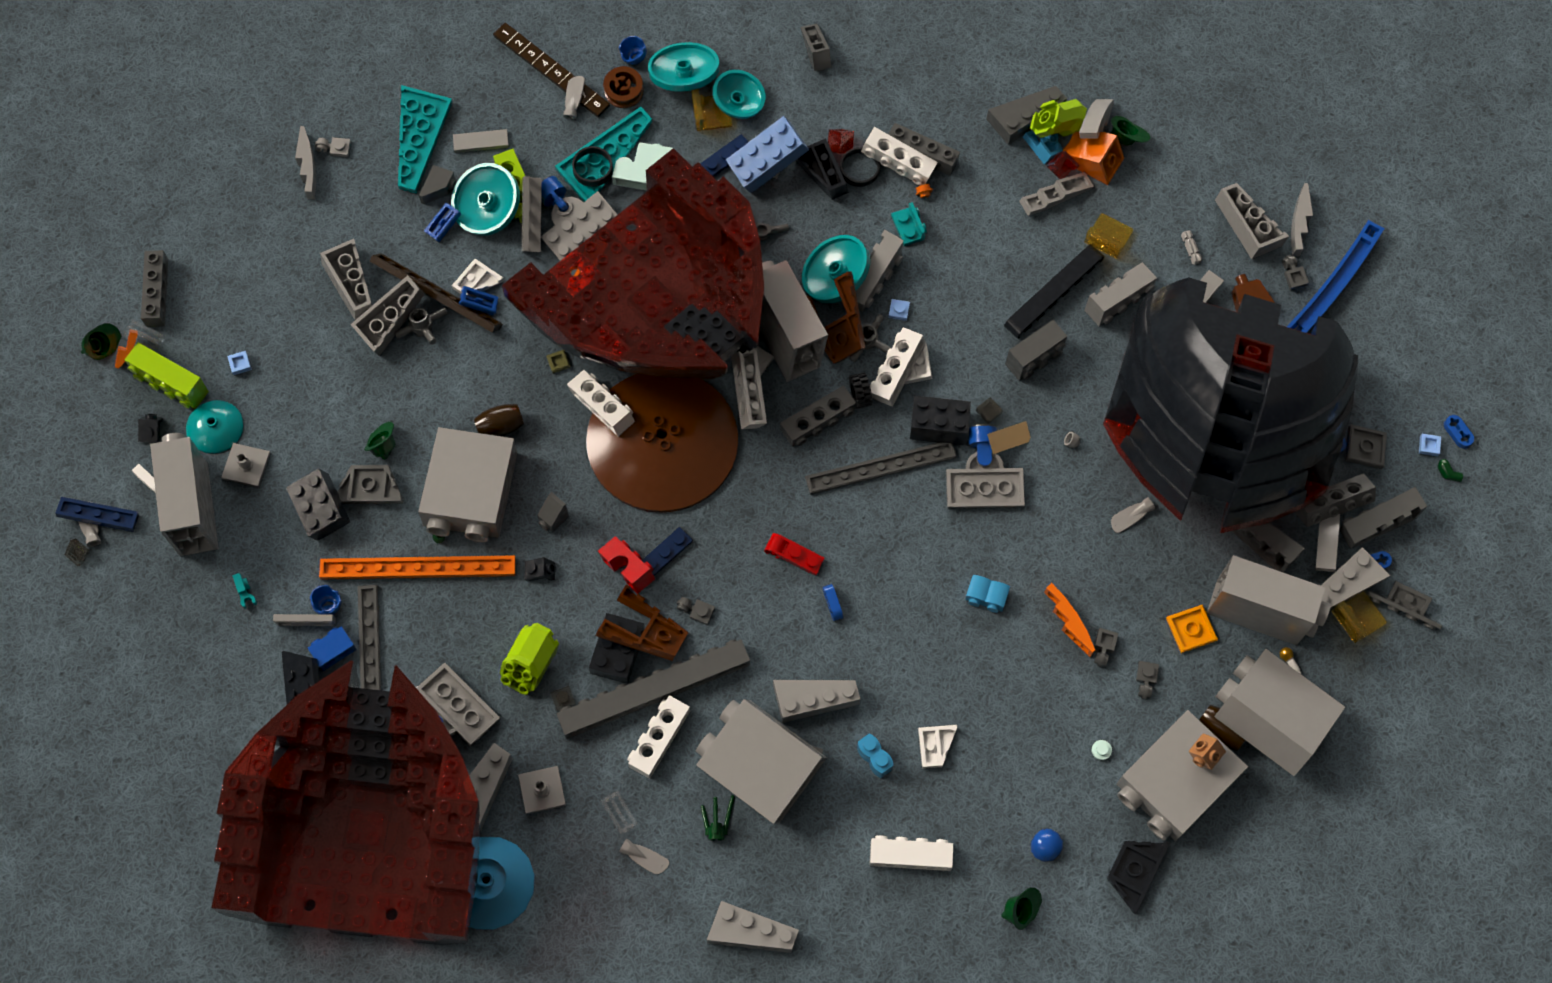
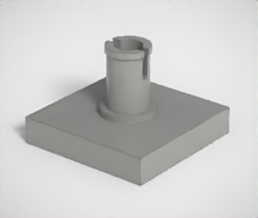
[221,443,271,488]
[518,766,566,815]

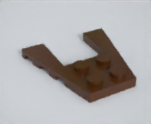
[807,271,865,364]
[595,584,688,661]

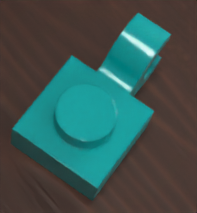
[232,573,257,609]

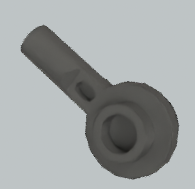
[752,223,789,241]

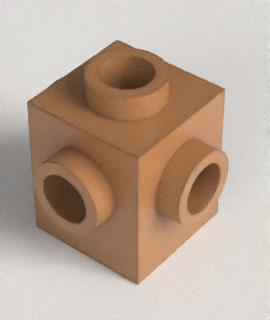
[1188,733,1226,770]

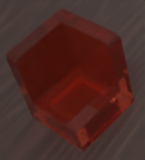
[828,129,854,154]
[1047,151,1079,179]

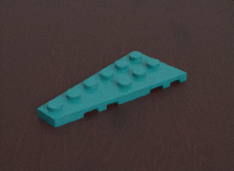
[398,85,453,193]
[555,107,652,202]

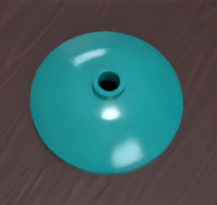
[712,70,766,119]
[186,400,244,454]

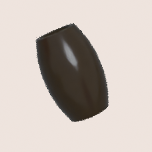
[474,404,524,437]
[1199,705,1245,751]

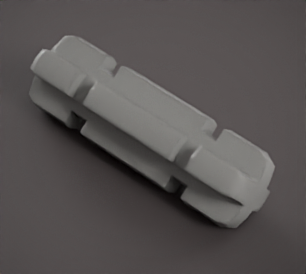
[1181,230,1202,265]

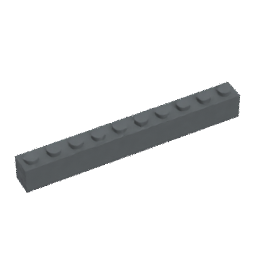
[556,639,750,739]

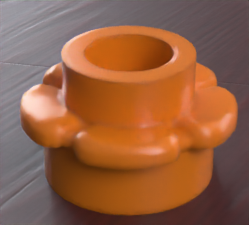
[916,184,933,198]

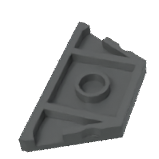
[337,465,403,504]

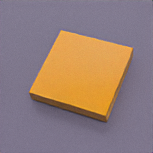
[1166,604,1218,653]

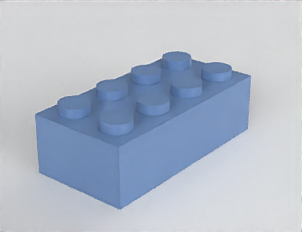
[726,116,809,193]

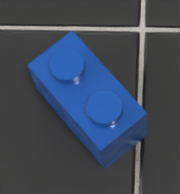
[308,626,357,671]

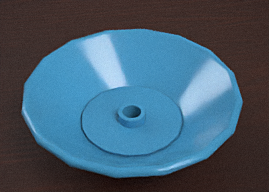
[443,837,535,929]

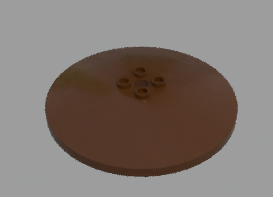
[586,374,738,513]

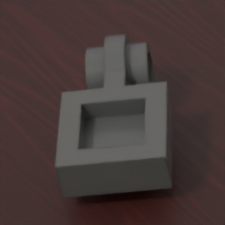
[1282,255,1309,290]
[676,597,715,625]
[1094,628,1119,667]
[1136,661,1159,699]

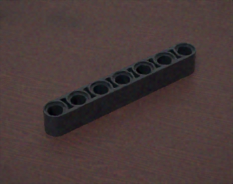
[1004,244,1105,339]

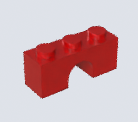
[598,536,655,594]

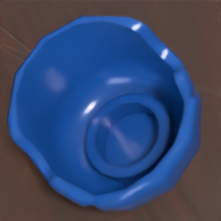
[619,36,647,65]
[310,585,342,615]
[1031,828,1063,862]

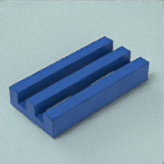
[424,203,461,242]
[459,286,498,315]

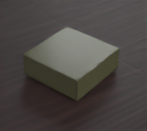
[546,350,570,373]

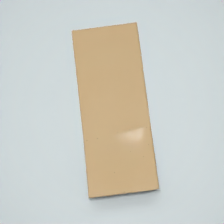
[987,421,1031,454]

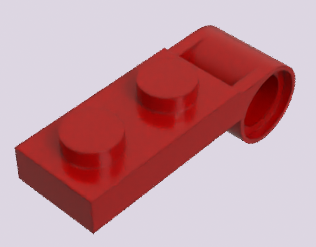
[764,533,824,576]

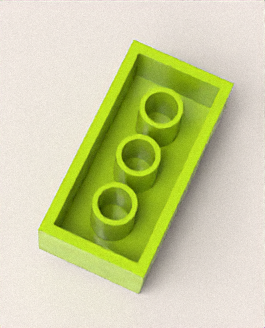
[125,342,209,409]

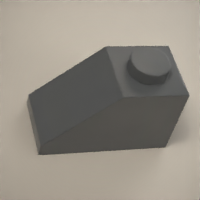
[419,165,457,204]
[537,492,569,532]

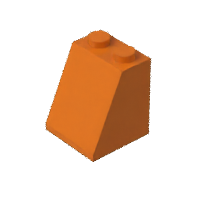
[1062,131,1124,185]

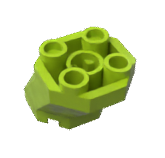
[1030,99,1087,138]
[500,623,559,695]

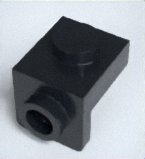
[138,414,163,443]
[525,557,556,581]

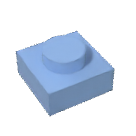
[889,299,910,321]
[227,351,252,375]
[1419,434,1441,457]

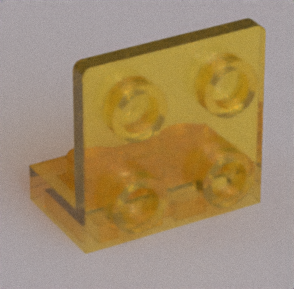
[691,88,732,131]
[1084,213,1133,259]
[1332,592,1387,643]

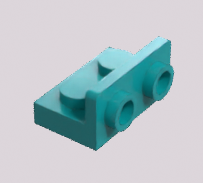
[891,202,927,246]

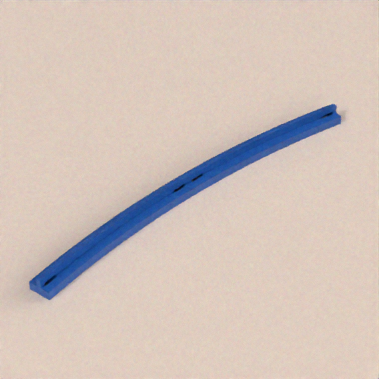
[1246,220,1385,372]

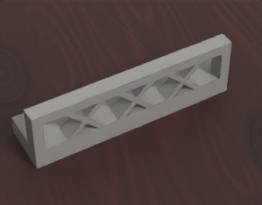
[521,176,541,252]

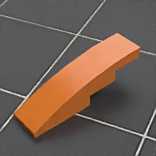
[1044,583,1095,657]

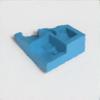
[1023,130,1063,164]

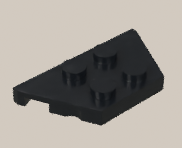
[282,651,320,708]
[1107,841,1170,914]

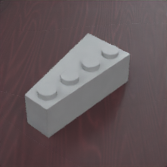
[856,230,904,312]
[320,239,372,320]
[463,743,512,831]
[707,901,799,953]

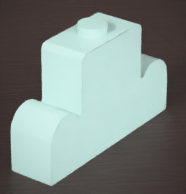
[612,143,674,191]

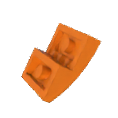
[115,329,138,368]

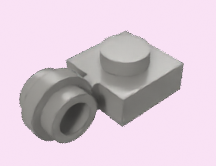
[315,137,351,157]

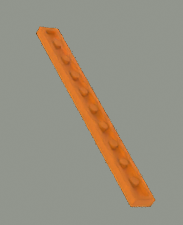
[319,555,516,580]

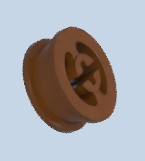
[603,66,644,108]

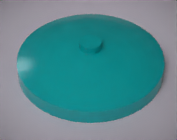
[648,42,720,92]
[451,163,520,236]
[802,235,870,303]

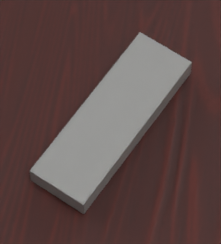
[453,129,509,153]
[273,614,336,626]

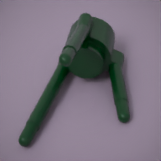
[701,795,735,841]

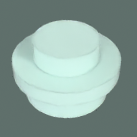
[1092,740,1112,760]

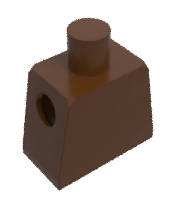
[1231,274,1275,313]

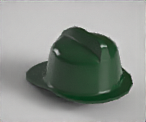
[1110,116,1151,146]
[80,323,122,360]
[364,422,396,460]
[1001,887,1042,930]

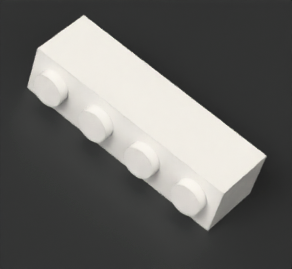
[870,836,953,871]

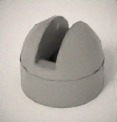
[1064,431,1080,448]

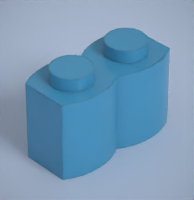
[965,575,1010,613]
[857,734,894,778]

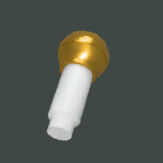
[1279,647,1301,674]

